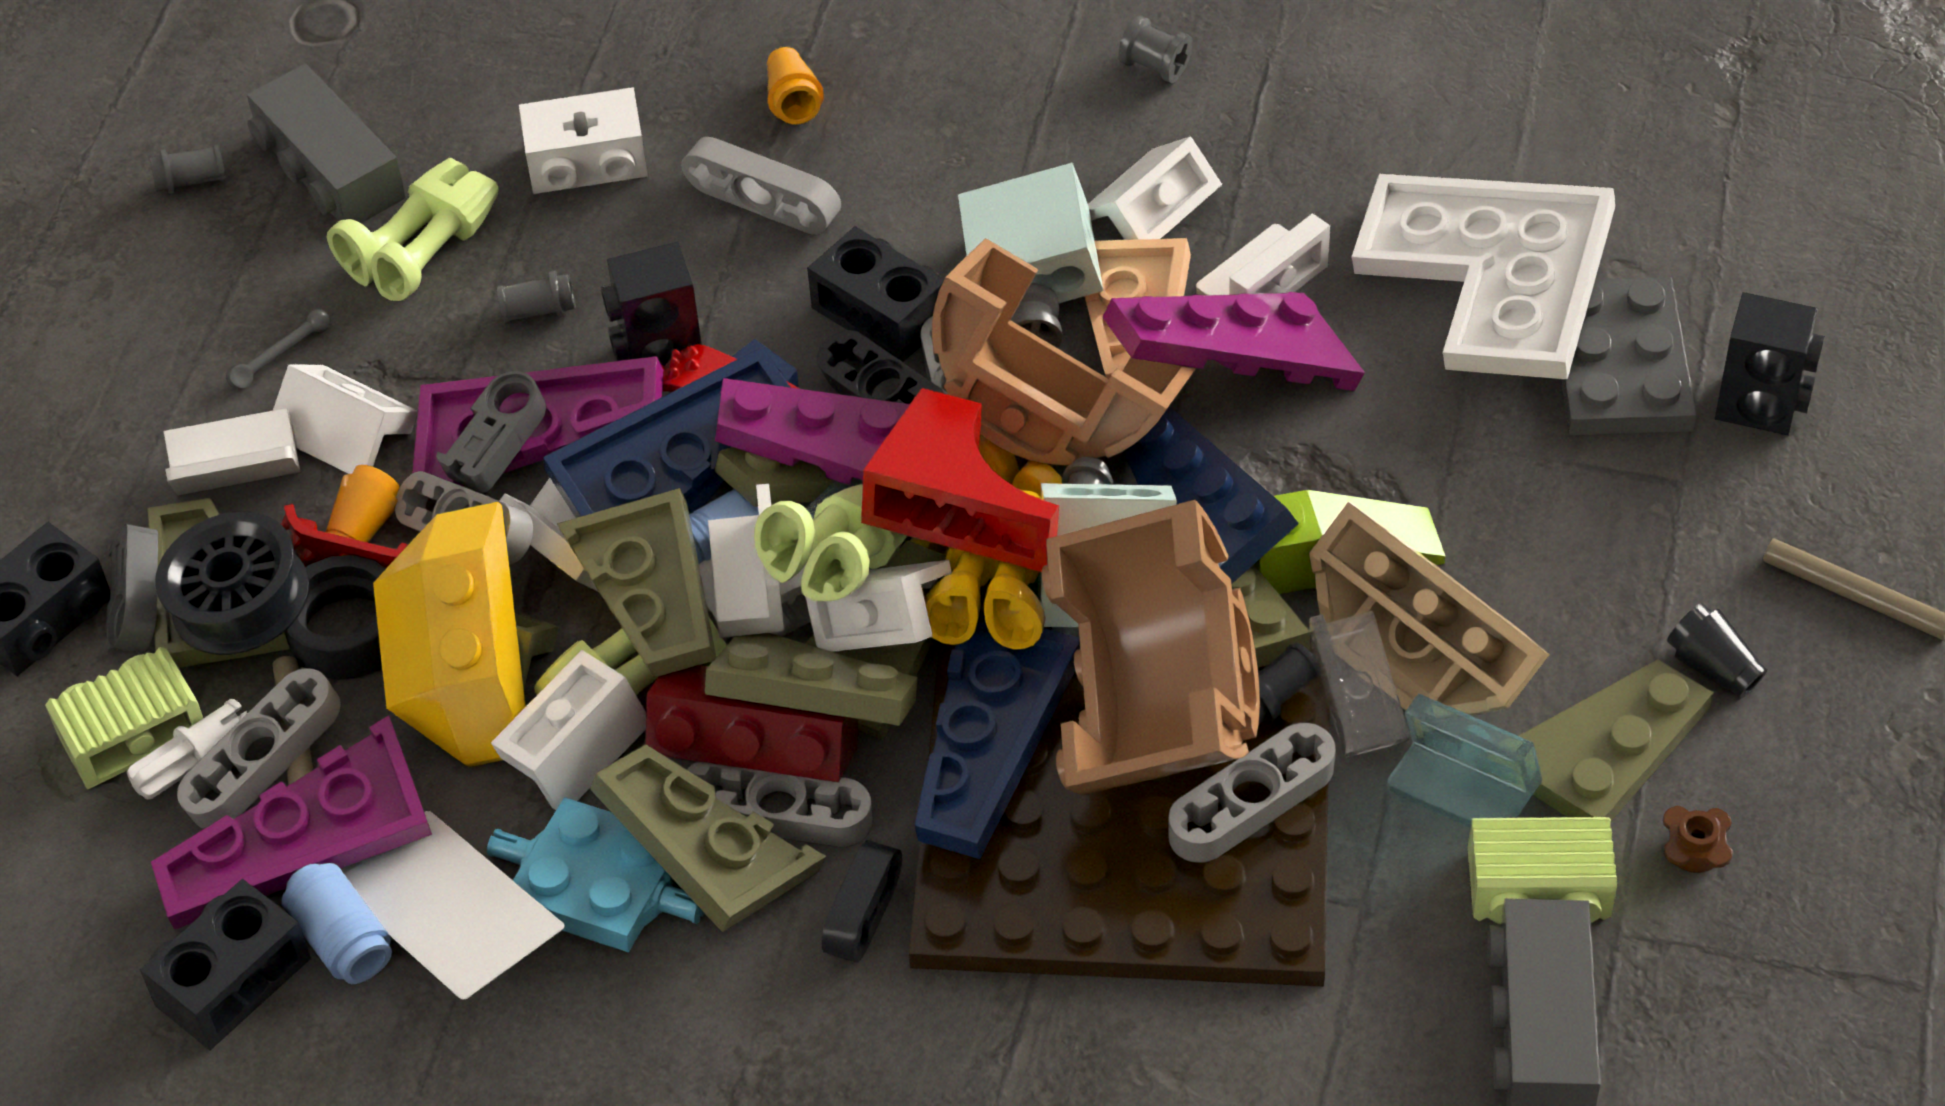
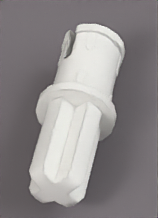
[127,699,247,799]

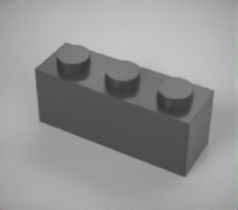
[247,63,406,223]
[1487,898,1600,1106]

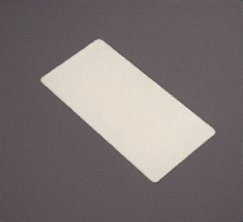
[341,811,564,999]

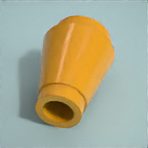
[767,47,824,124]
[325,465,400,556]

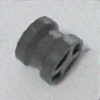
[1011,283,1062,348]

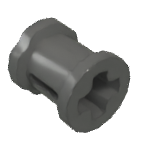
[1118,15,1193,84]

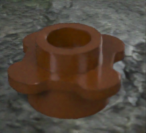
[1663,806,1733,873]

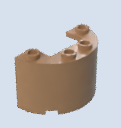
[932,238,1196,465]
[1042,500,1260,795]

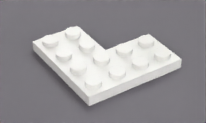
[1352,174,1616,379]

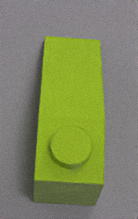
[1254,490,1445,594]

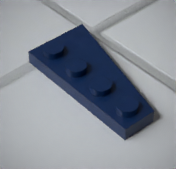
[543,347,791,518]
[1123,407,1299,584]
[915,611,1080,859]

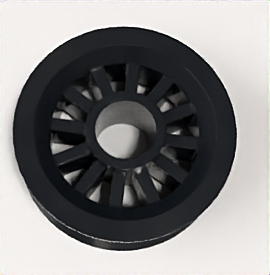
[155,512,309,655]

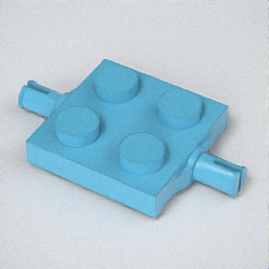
[487,797,704,953]

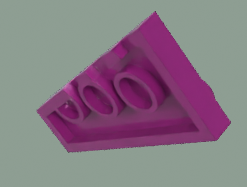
[1102,292,1365,391]
[412,356,663,487]
[715,378,910,485]
[151,715,432,930]

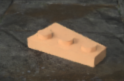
[1084,238,1191,379]

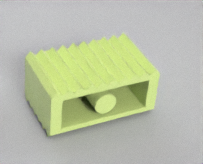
[45,647,203,790]
[1468,817,1617,924]

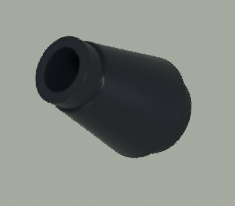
[1667,603,1767,699]

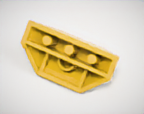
[373,502,526,767]

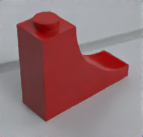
[861,388,1060,572]

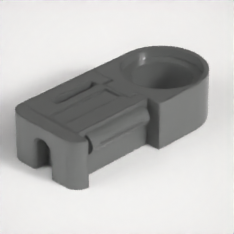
[436,371,546,493]
[106,524,158,653]

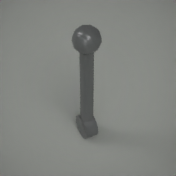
[226,309,331,389]

